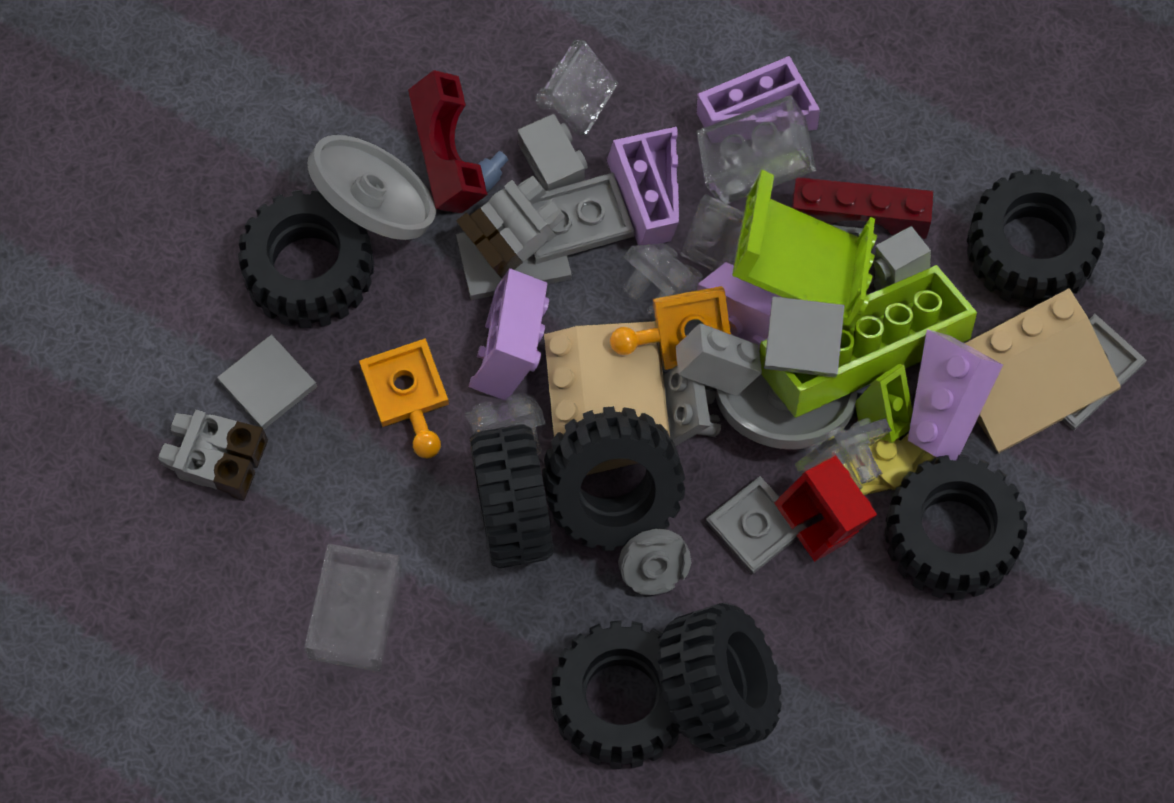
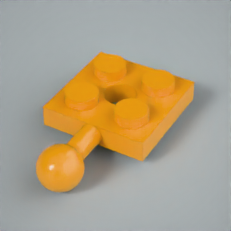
[610,286,731,370]
[359,338,449,459]

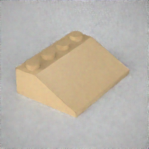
[964,288,1121,453]
[544,321,670,475]

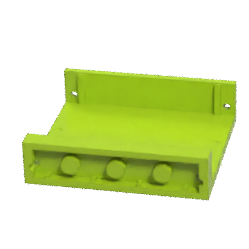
[732,170,877,326]

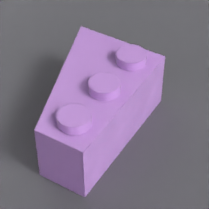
[697,56,820,141]
[607,127,679,248]
[697,262,781,350]
[468,268,549,400]
[908,329,1003,461]

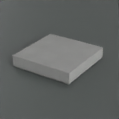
[764,296,845,377]
[217,334,317,429]
[706,476,807,575]

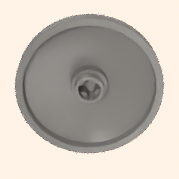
[307,135,436,240]
[715,374,857,449]

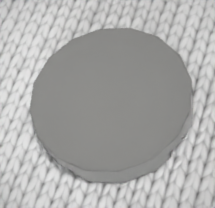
[618,529,692,595]

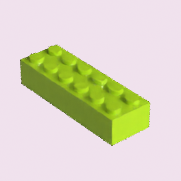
[759,265,977,418]

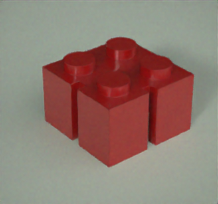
[774,455,877,562]

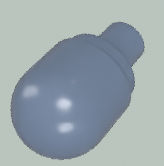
[478,151,509,192]

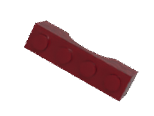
[408,70,488,213]
[792,177,934,239]

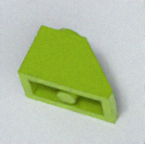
[855,364,913,443]

